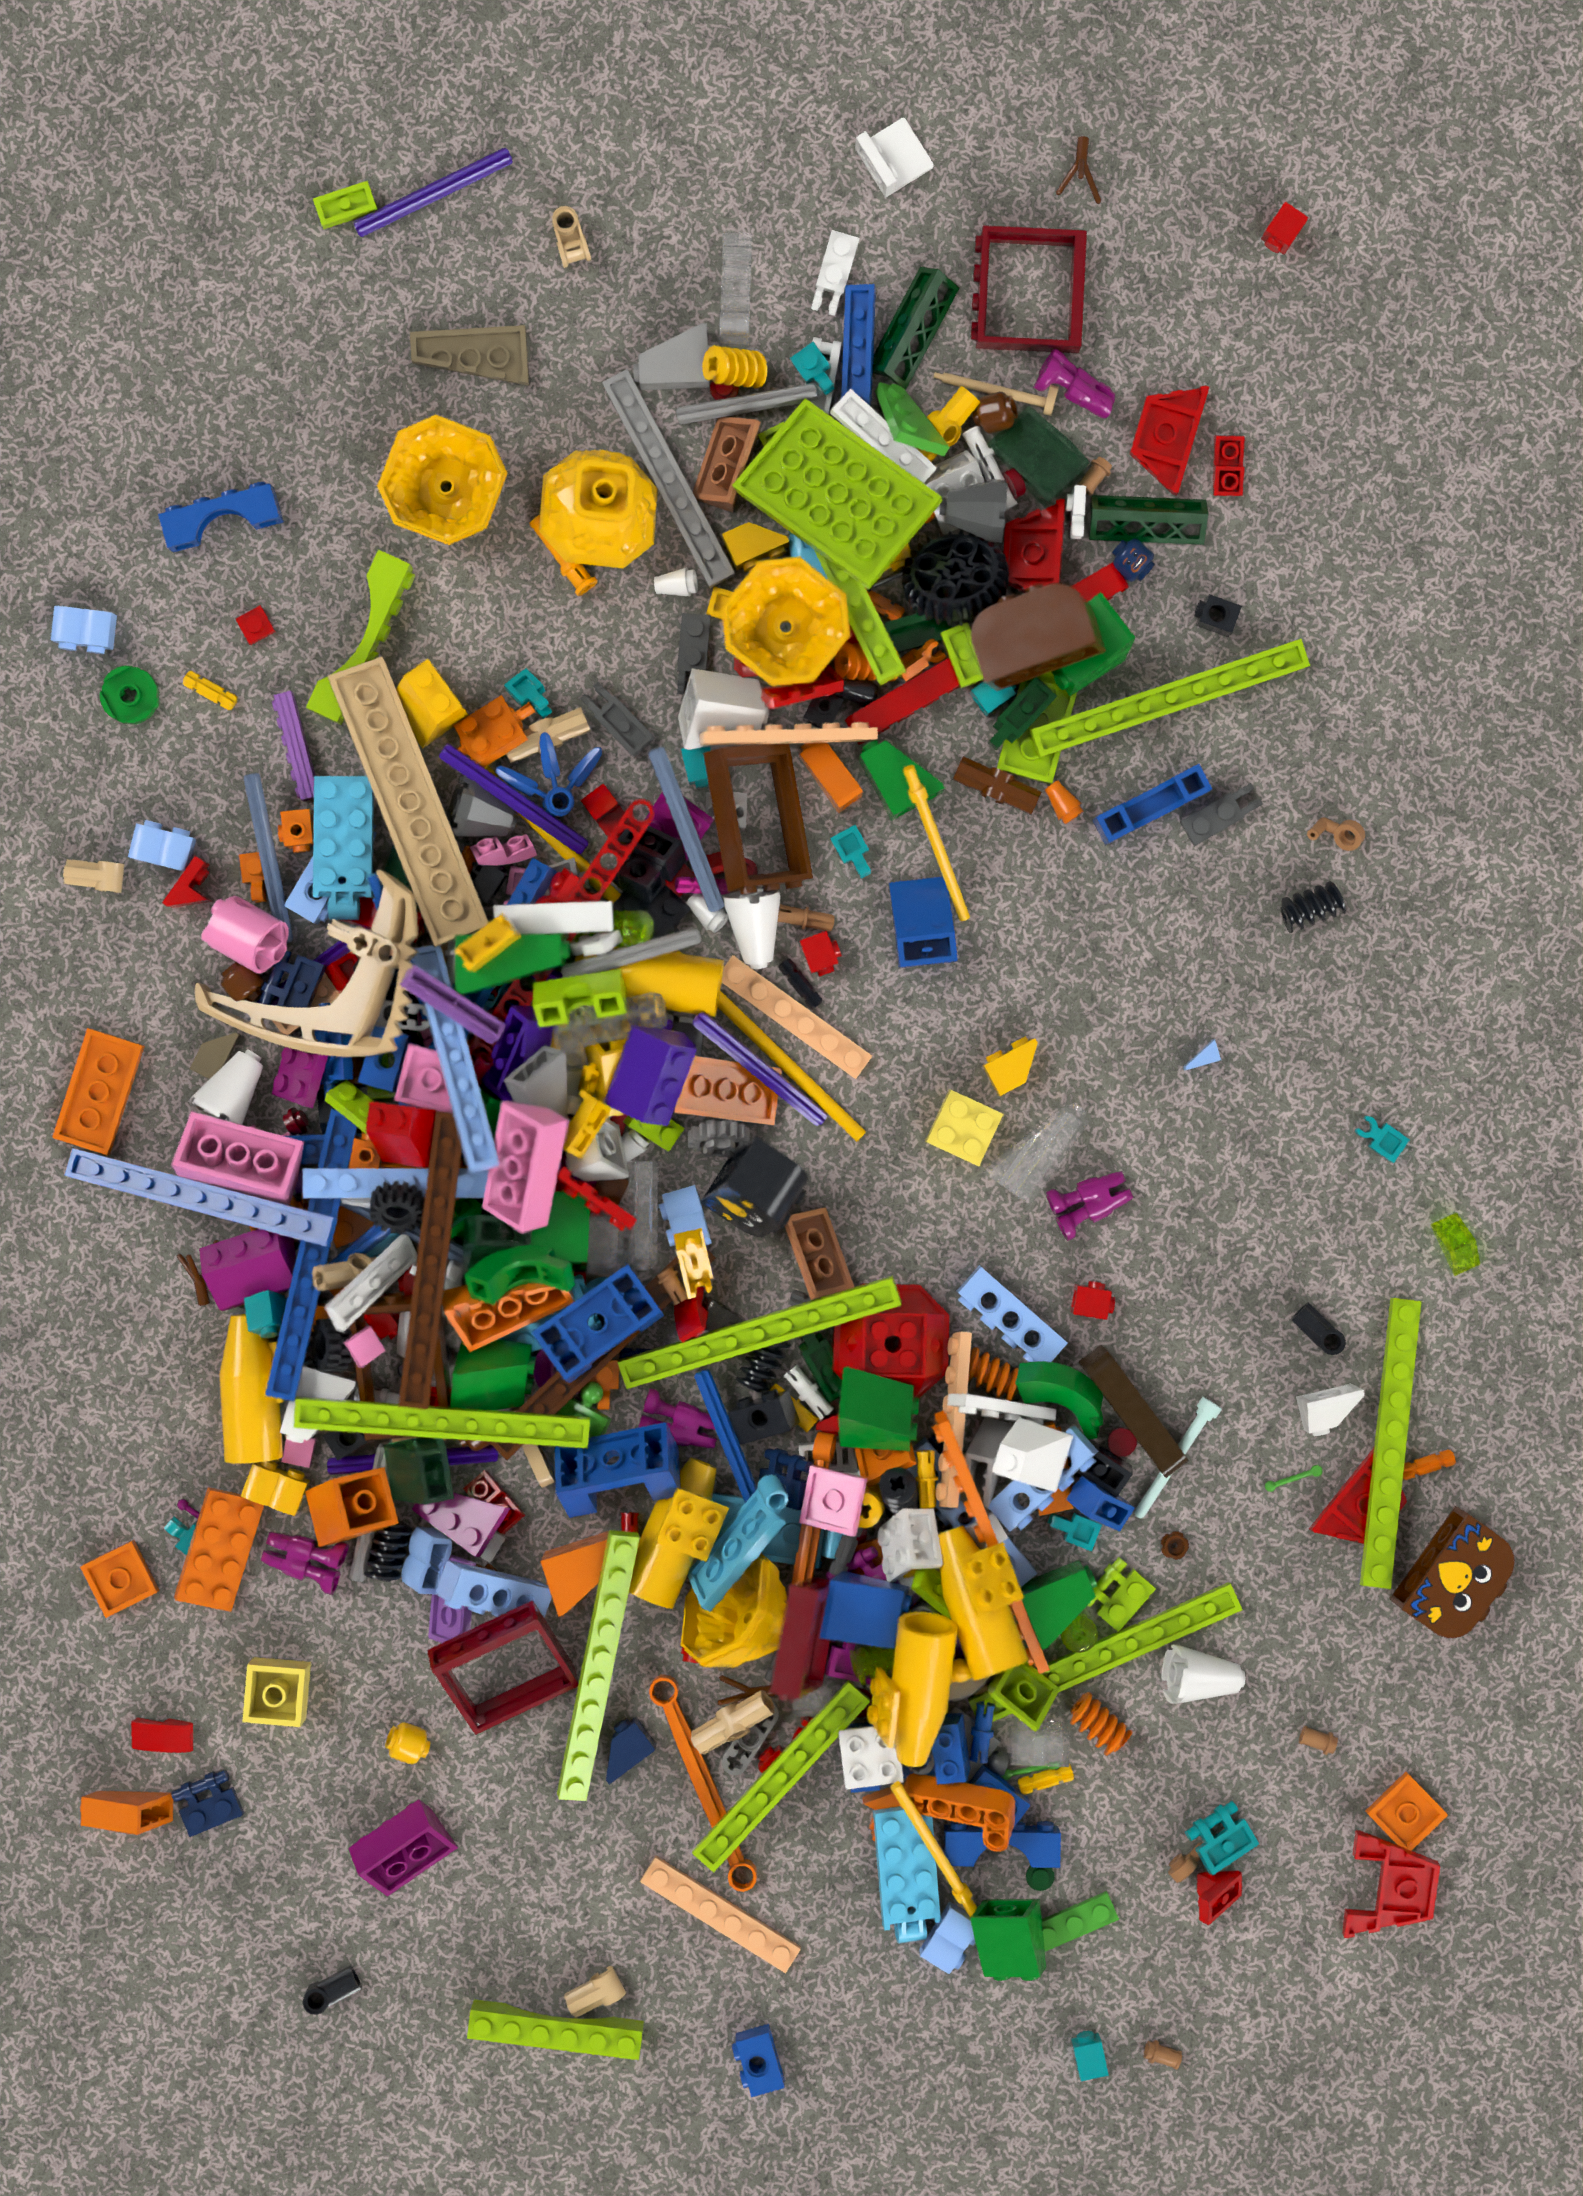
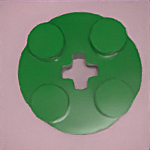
[100,665,160,724]

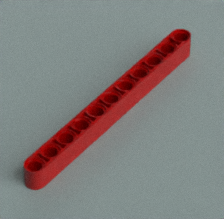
[844,562,1129,745]
[469,798,655,1062]

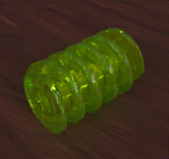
[588,910,654,948]
[850,1645,895,1686]

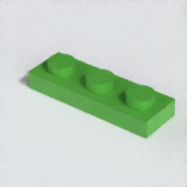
[1042,1891,1119,1952]

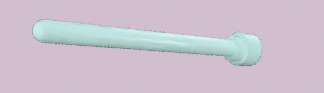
[1134,1396,1222,1518]

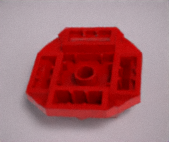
[832,1283,949,1398]

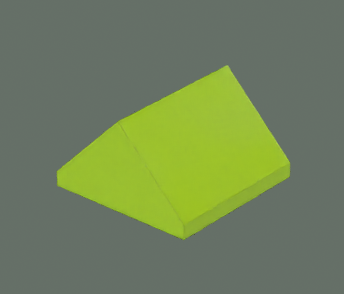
[987,1662,1060,1732]

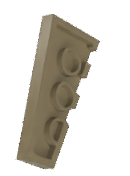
[410,325,530,386]

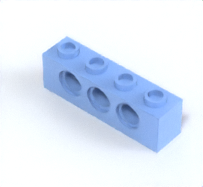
[284,825,377,925]
[957,1265,1068,1362]
[988,1426,1099,1532]
[435,1560,552,1618]

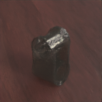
[702,1296,746,1332]

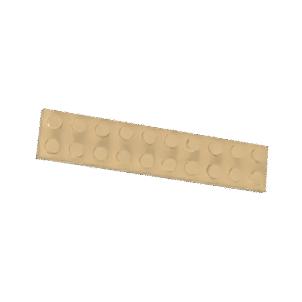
[328,656,488,947]

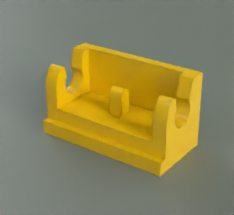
[454,913,521,972]
[563,1090,612,1159]
[673,1228,713,1299]

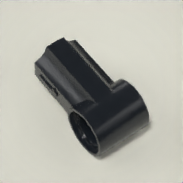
[1290,1302,1346,1355]
[302,1965,362,2015]

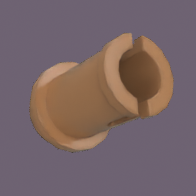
[1077,457,1112,496]
[657,1266,688,1305]
[1299,1726,1338,1755]
[1144,2040,1182,2070]

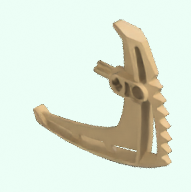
[195,870,418,1057]

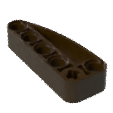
[1078,1345,1189,1478]

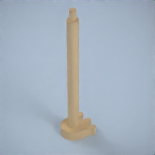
[934,372,1059,416]

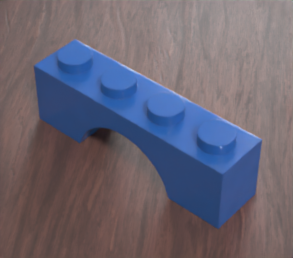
[158,482,284,553]
[1092,764,1212,845]
[944,1821,1061,1868]

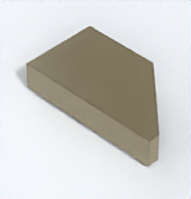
[190,1033,241,1079]

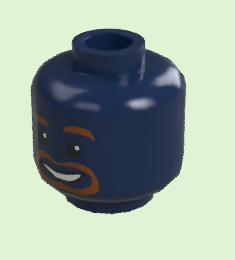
[1112,538,1155,582]

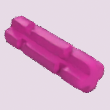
[675,877,730,895]

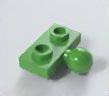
[555,1381,612,1438]

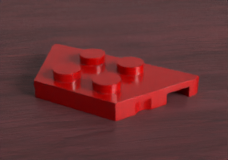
[1129,385,1210,496]
[1003,499,1066,593]
[1309,1448,1408,1544]

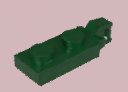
[988,677,1057,750]
[798,1333,842,1403]

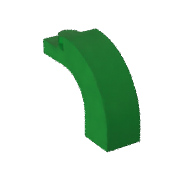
[465,1245,575,1305]
[1015,1361,1103,1439]

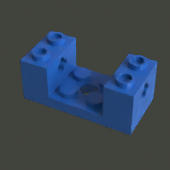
[531,1264,665,1383]
[555,1422,681,1518]
[847,1712,971,1793]

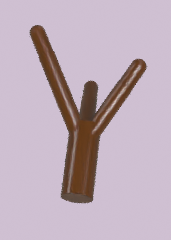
[1056,136,1101,204]
[177,1240,219,1306]
[717,1675,775,1705]

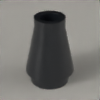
[835,678,878,707]

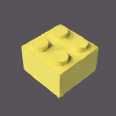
[925,1089,1003,1166]
[242,1657,311,1727]

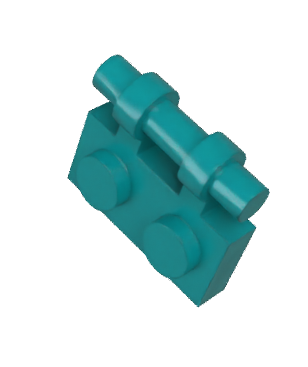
[1185,1801,1259,1875]

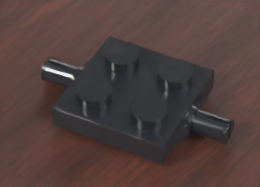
[612,872,691,942]

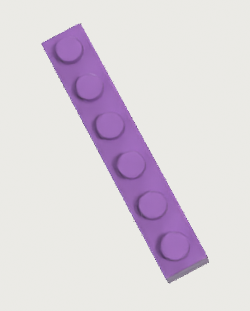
[272,691,315,802]
[400,965,506,1044]

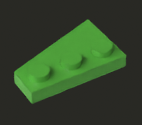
[875,382,950,456]

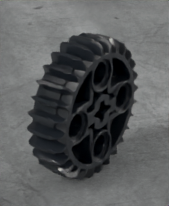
[902,529,1009,627]

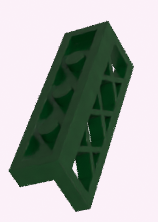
[873,266,960,390]
[1089,495,1209,545]
[884,613,972,653]

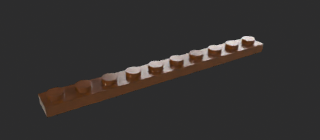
[398,1112,462,1410]
[488,1248,716,1461]

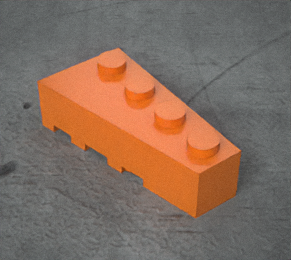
[442,1283,575,1352]

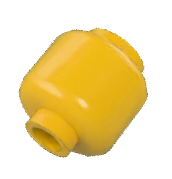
[385,1722,431,1765]

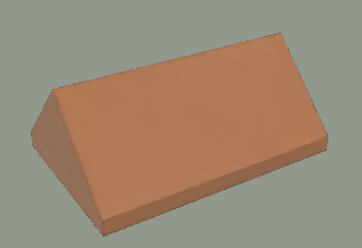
[693,417,761,513]
[785,1207,854,1300]

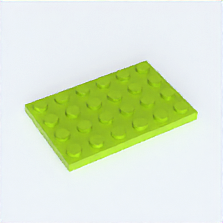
[732,398,942,589]

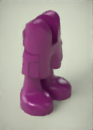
[1033,349,1116,419]
[1045,1171,1134,1241]
[638,1388,717,1448]
[261,1532,349,1595]

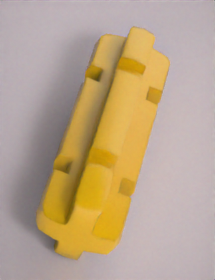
[183,671,238,710]
[578,1063,600,1098]
[1018,1764,1074,1795]

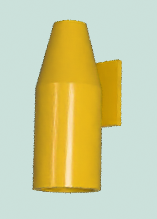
[575,940,724,1018]
[219,1314,286,1463]
[629,1457,729,1609]
[938,1525,1029,1681]
[867,1612,957,1767]

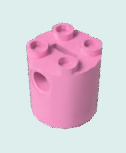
[201,896,288,973]

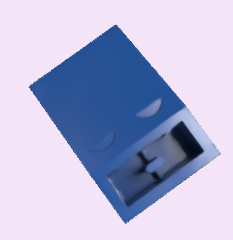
[889,877,958,968]

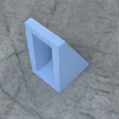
[1184,1039,1221,1070]

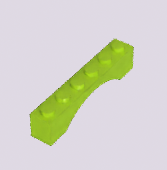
[306,549,415,725]
[467,1999,644,2060]

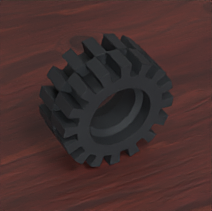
[369,1181,424,1233]
[310,1319,351,1372]

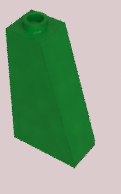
[455,934,570,995]

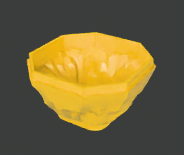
[377,415,508,545]
[539,450,658,569]
[721,557,851,686]
[681,1553,787,1668]

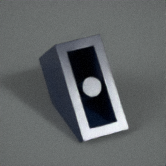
[606,1717,657,1785]

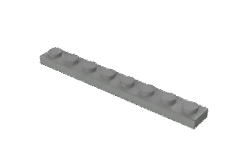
[602,369,735,588]

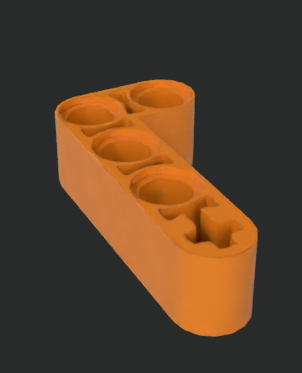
[898,1773,1015,1852]

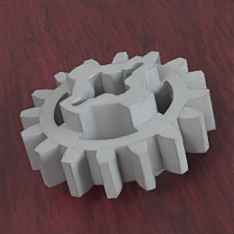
[688,1119,750,1157]

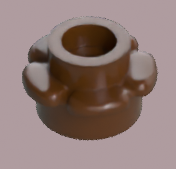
[1161,1531,1189,1560]

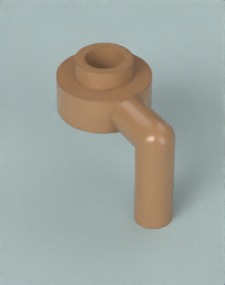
[1307,817,1365,851]
[1168,1842,1224,1883]

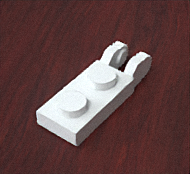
[811,230,860,316]

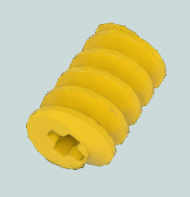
[702,345,767,389]
[858,1484,885,1528]

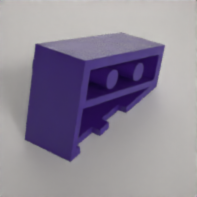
[482,1006,554,1102]

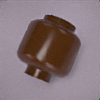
[973,392,1018,434]
[221,962,264,1002]

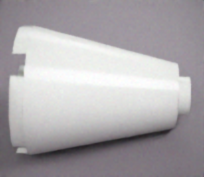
[723,888,781,969]
[188,1049,263,1125]
[1162,1645,1246,1704]

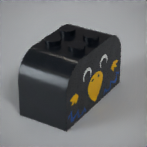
[700,1136,809,1237]

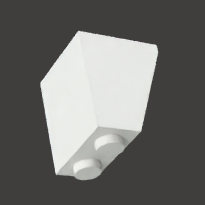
[678,669,769,750]
[280,1360,358,1443]

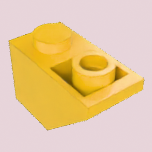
[722,522,789,571]
[982,1036,1038,1096]

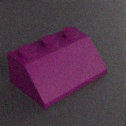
[199,1229,296,1312]
[348,1799,458,1897]

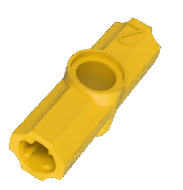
[916,386,980,462]

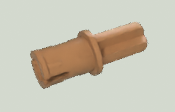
[778,904,835,931]

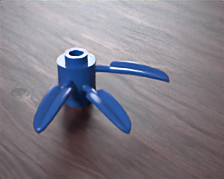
[496,732,602,818]

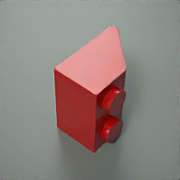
[366,1101,437,1168]

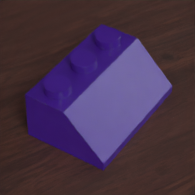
[604,1025,697,1126]

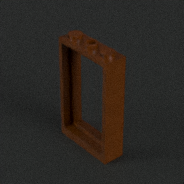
[703,744,813,895]
[350,1292,451,1440]

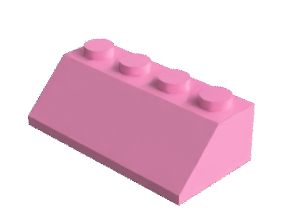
[482,1101,568,1233]
[172,1111,304,1206]

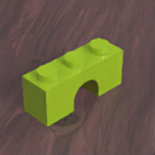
[533,969,627,1028]

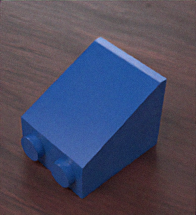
[820,1571,912,1649]

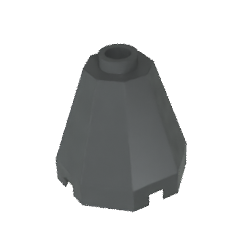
[939,479,1008,542]
[446,777,518,836]

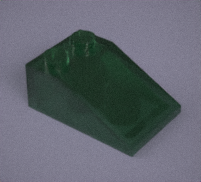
[987,406,1090,508]

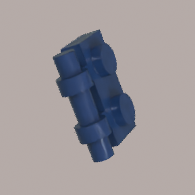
[260,950,327,1008]
[757,1448,813,1510]
[171,1770,244,1837]

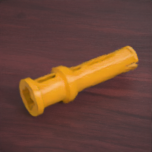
[529,515,598,596]

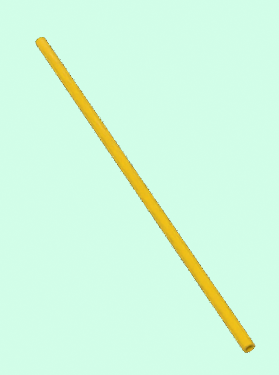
[470,758,866,1142]

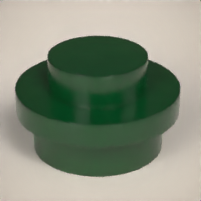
[1026,1865,1055,1891]

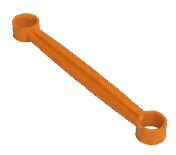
[792,1431,837,1584]
[649,1675,757,1892]

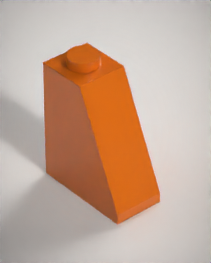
[799,743,864,813]
[80,1791,173,1835]

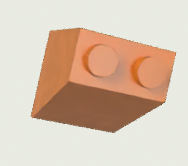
[305,1467,399,1547]
[540,1531,609,1617]

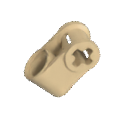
[552,206,591,268]

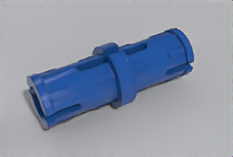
[969,1701,995,1764]

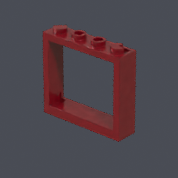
[971,225,1087,353]
[770,1577,831,1702]
[427,1600,579,1735]

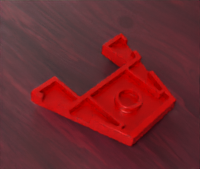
[734,658,844,709]
[1343,1830,1440,1938]

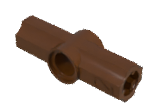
[952,756,1042,815]

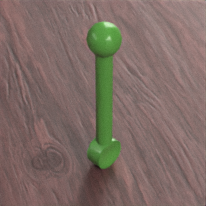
[1265,1465,1323,1492]
[1001,1760,1061,1780]

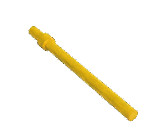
[903,765,970,921]
[890,1781,977,1917]

